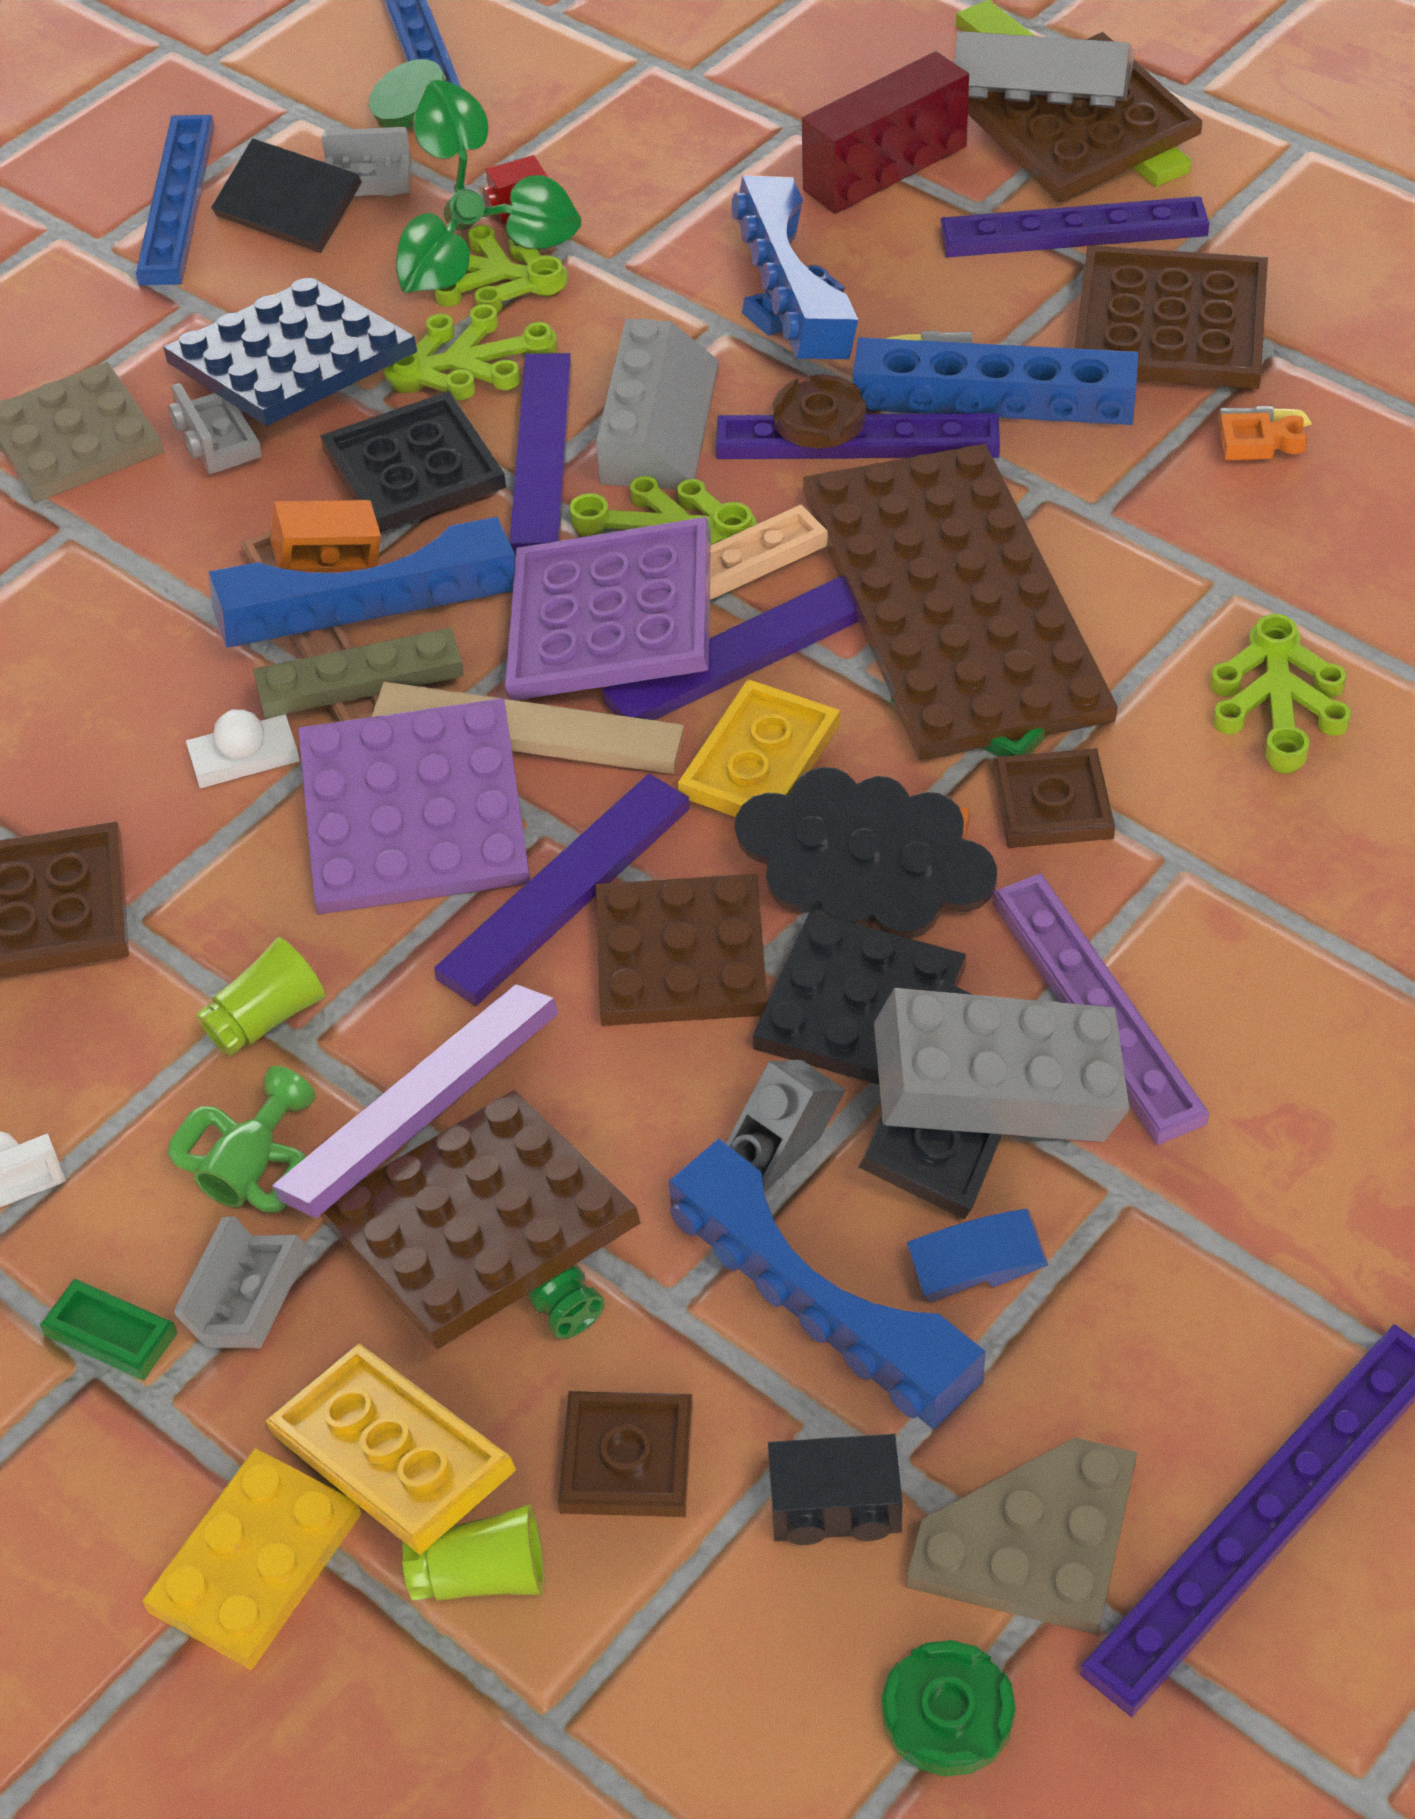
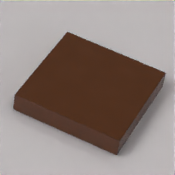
[993,748,1115,848]
[558,1391,693,1517]

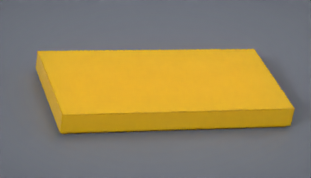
[265,1343,516,1555]

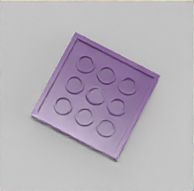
[505,517,711,700]
[298,698,530,915]

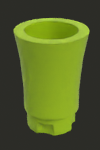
[196,937,326,1057]
[402,1504,545,1601]

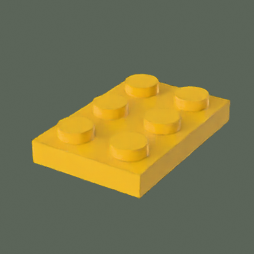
[678,679,840,817]
[142,1448,362,1671]

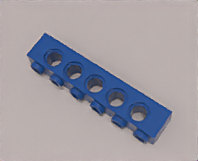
[853,337,1138,425]

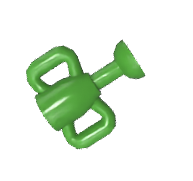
[167,1066,316,1213]

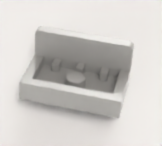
[322,127,412,197]
[168,383,262,474]
[174,1217,310,1348]

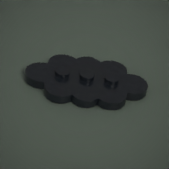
[735,767,997,939]

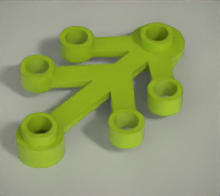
[434,225,568,313]
[384,304,558,400]
[570,476,757,545]
[1210,614,1351,774]

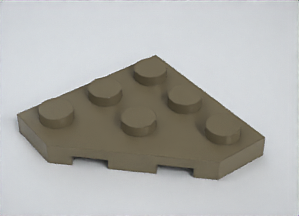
[907,1438,1137,1635]

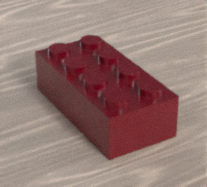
[802,51,969,214]

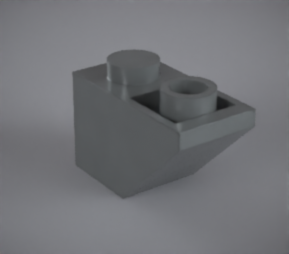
[726,1060,845,1191]

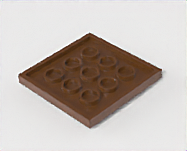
[968,32,1202,202]
[1075,245,1268,389]
[321,1090,641,1350]

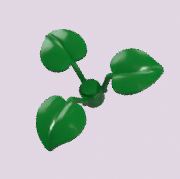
[396,80,581,293]

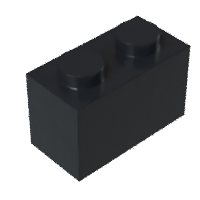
[768,1434,903,1545]

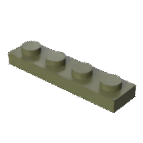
[253,628,464,718]

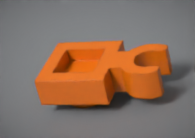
[1219,412,1307,460]

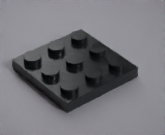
[320,391,507,533]
[753,912,966,1085]

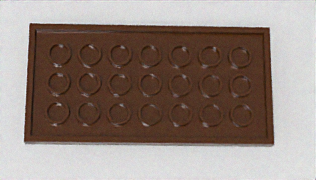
[803,444,1118,760]

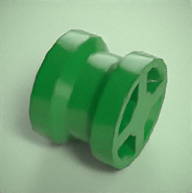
[528,1264,605,1339]

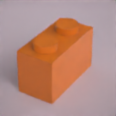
[270,500,381,573]

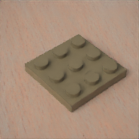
[0,362,164,503]

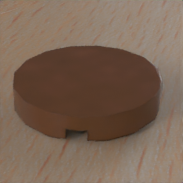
[772,374,866,449]

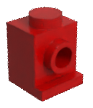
[483,155,548,223]

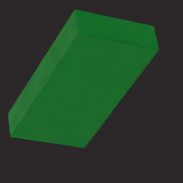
[40,1278,177,1381]

